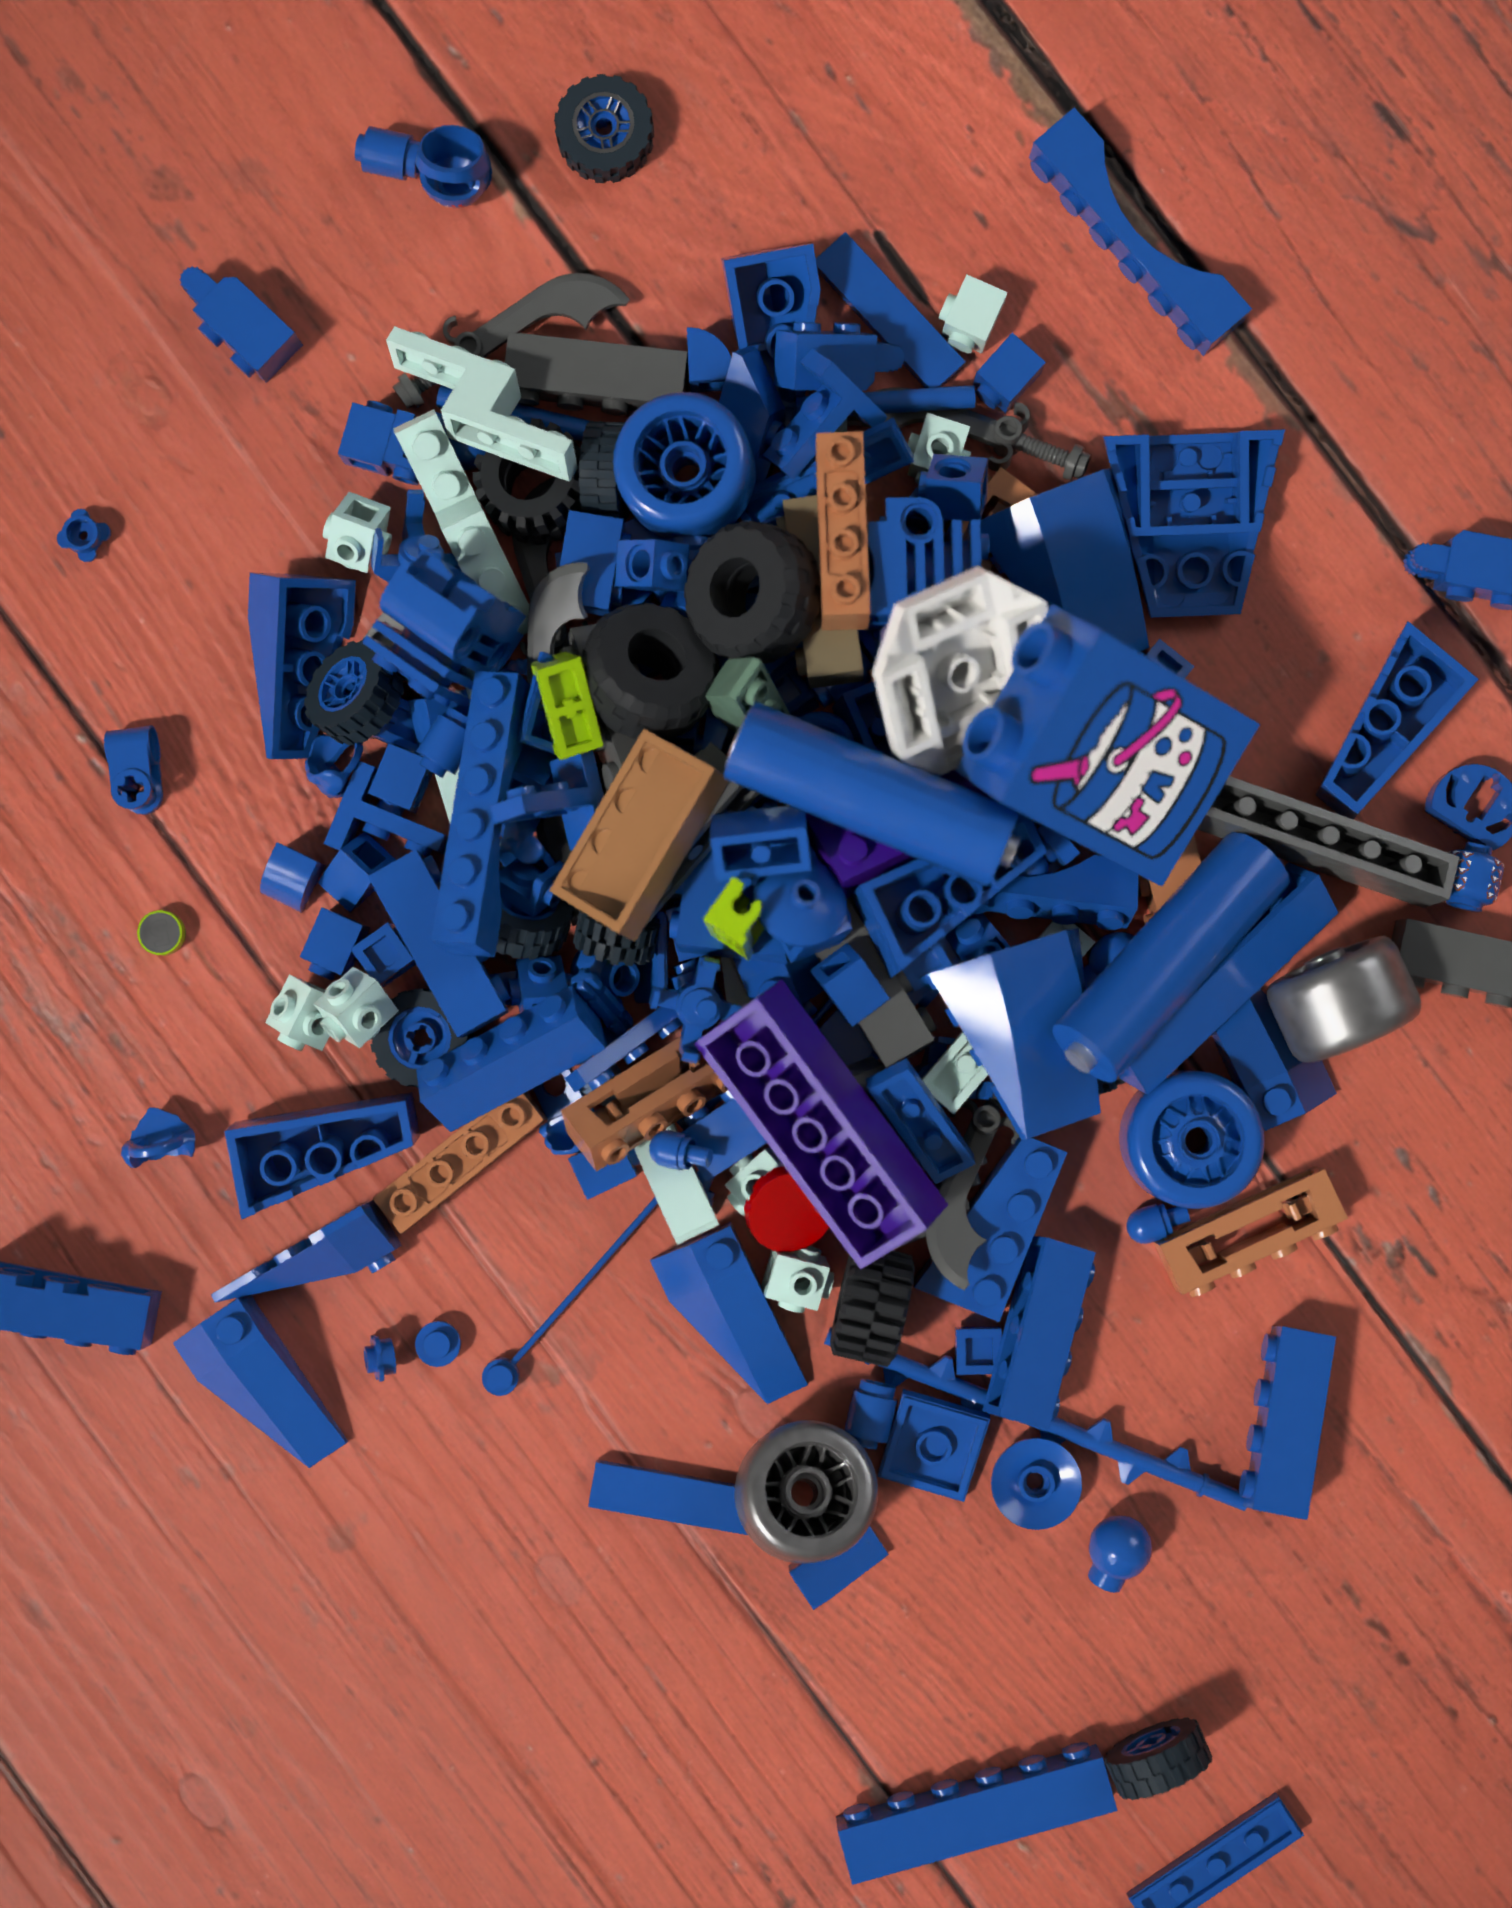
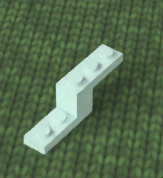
[386,326,578,482]
[393,409,529,635]
[922,921,1095,1114]

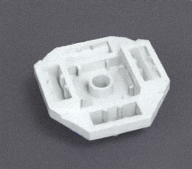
[873,566,1048,775]

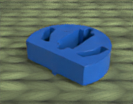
[1425,764,1512,850]

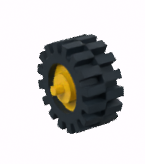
[573,910,661,966]

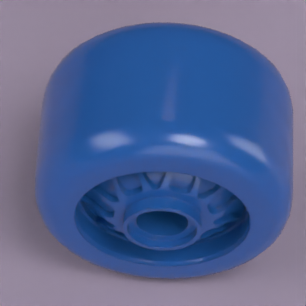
[613,392,756,539]
[1119,1070,1265,1209]

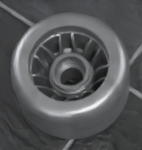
[1267,936,1421,1063]
[735,1420,878,1564]

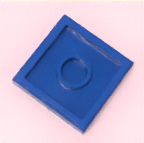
[877,1389,990,1502]

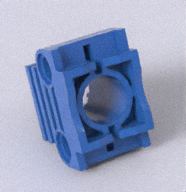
[864,497,989,631]
[362,548,526,708]

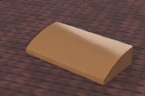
[549,729,729,942]

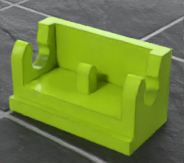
[531,651,604,760]
[703,876,765,961]

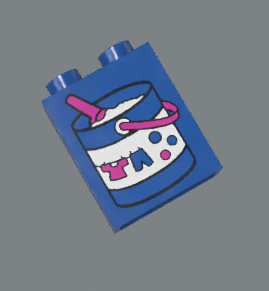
[955,604,1260,886]

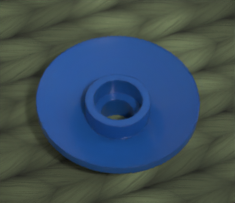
[753,860,846,947]
[991,1438,1082,1530]

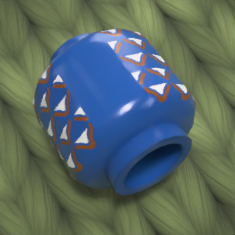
[1446,842,1504,912]

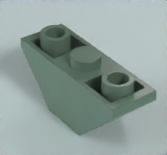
[705,657,790,734]

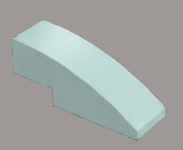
[634,1123,719,1245]

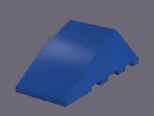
[1103,429,1285,618]
[980,468,1149,652]
[925,928,1101,1141]

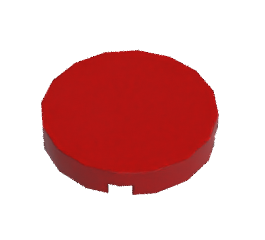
[744,1166,829,1252]

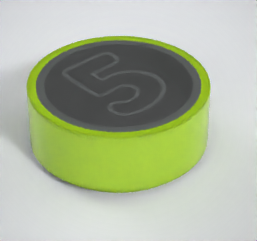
[137,910,186,956]

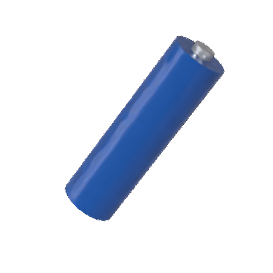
[724,701,1020,887]
[1052,832,1290,1082]

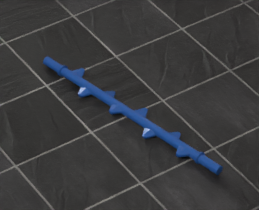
[824,1327,1247,1511]

